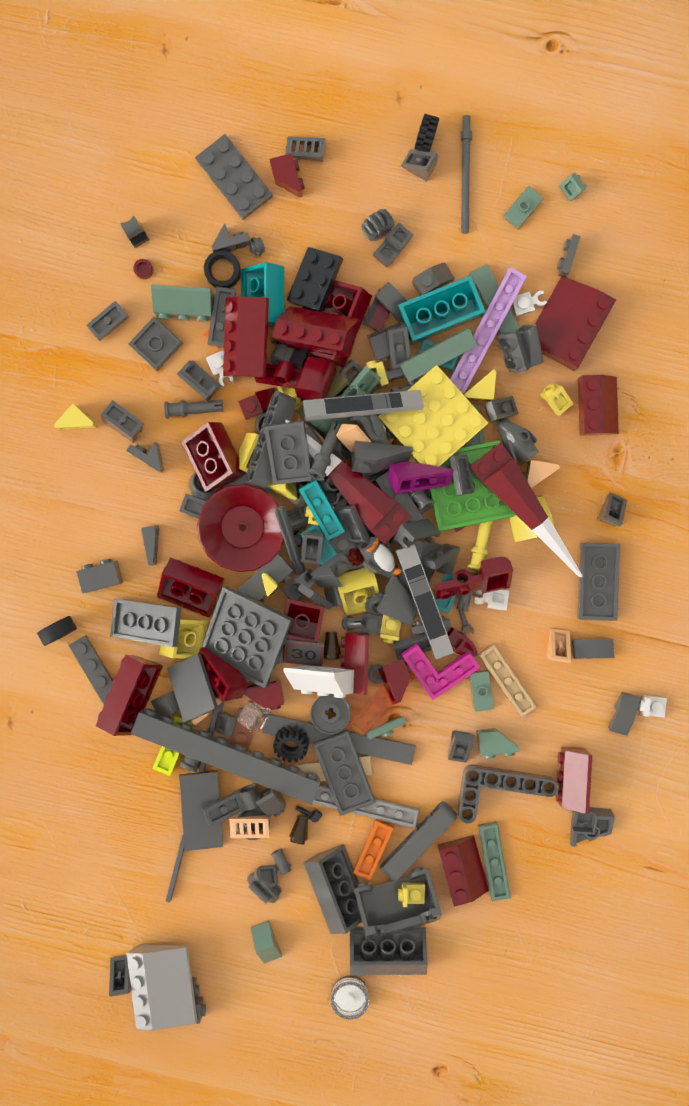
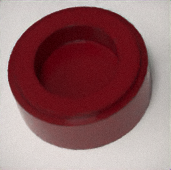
[133,259,154,279]

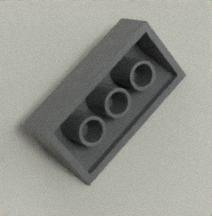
[303,844,361,934]
[350,928,428,975]

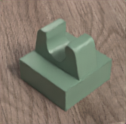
[560,173,587,201]

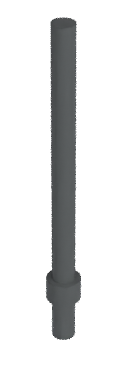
[460,115,472,234]

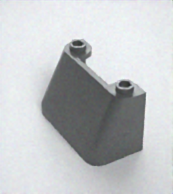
[354,867,442,940]

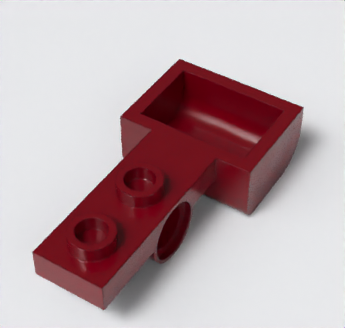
[254,357,336,400]
[434,556,513,599]

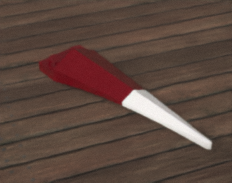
[285,420,412,545]
[469,442,582,577]

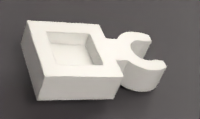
[512,291,547,317]
[206,350,234,387]
[474,589,509,611]

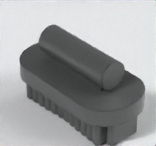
[247,872,282,904]

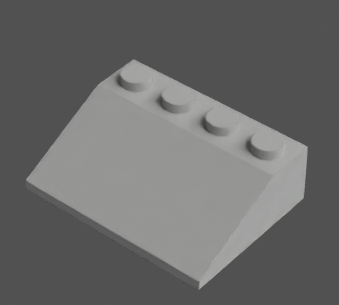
[126,944,198,1030]

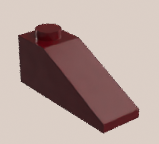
[198,647,248,702]

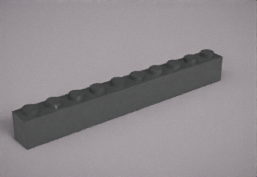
[131,708,320,805]

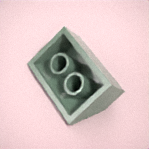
[151,285,215,322]

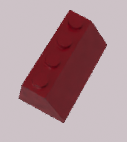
[223,296,269,378]
[272,306,361,358]
[96,654,163,736]

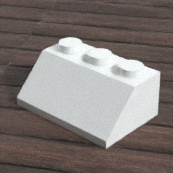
[284,665,354,698]

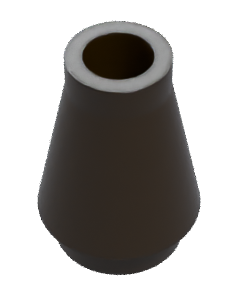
[323,632,341,660]
[289,815,308,845]

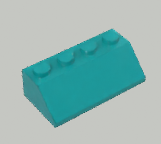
[398,275,485,345]

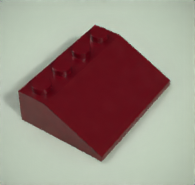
[535,276,616,371]
[288,280,372,368]

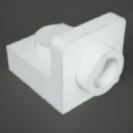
[638,695,667,717]

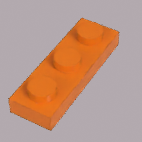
[353,819,394,881]

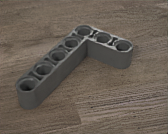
[457,765,559,824]

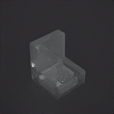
[237,701,271,731]

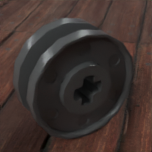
[310,694,351,735]

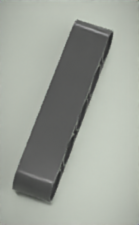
[246,391,296,488]
[379,801,458,882]

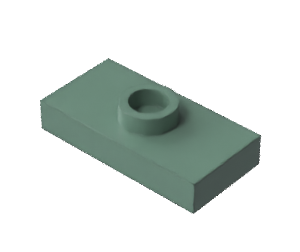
[503,186,543,229]
[469,670,494,712]
[366,717,406,740]

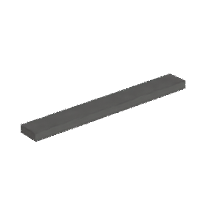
[263,713,416,765]

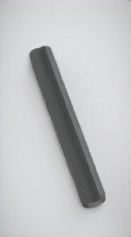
[274,506,305,575]

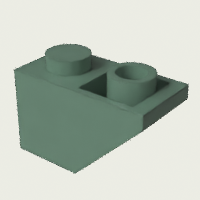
[476,728,520,759]

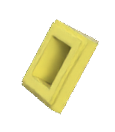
[262,572,278,597]

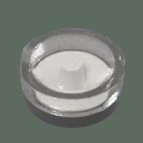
[331,976,369,1020]

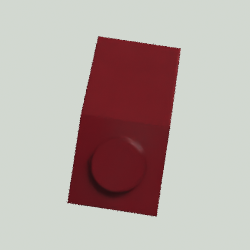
[378,659,411,705]
[244,680,285,710]

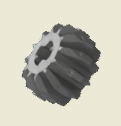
[361,209,395,241]

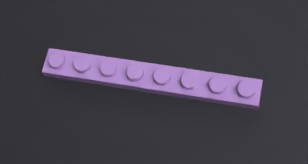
[450,267,527,395]

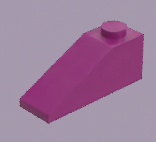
[387,461,453,494]

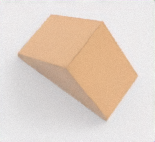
[526,460,560,488]
[546,629,571,663]

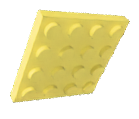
[378,365,488,466]

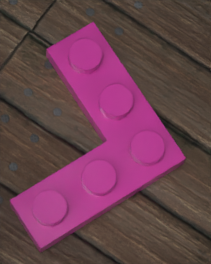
[401,643,480,700]

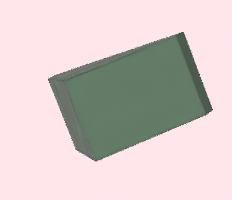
[251,920,282,963]

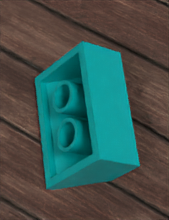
[241,262,284,327]

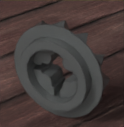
[364,591,386,615]

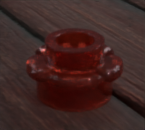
[348,547,365,566]

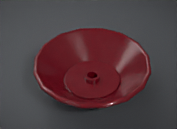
[197,484,284,572]

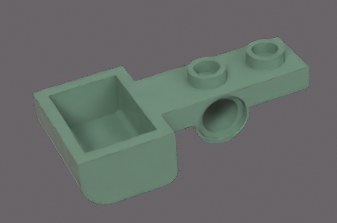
[310,366,381,435]

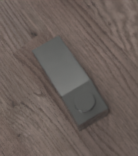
[351,441,413,473]

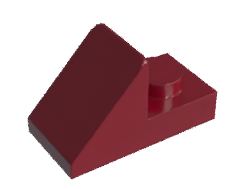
[238,388,275,420]

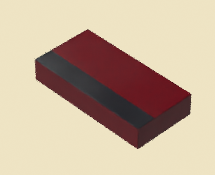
[363,289,390,331]

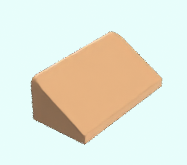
[336,424,371,452]

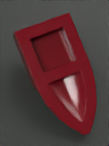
[447,627,478,656]

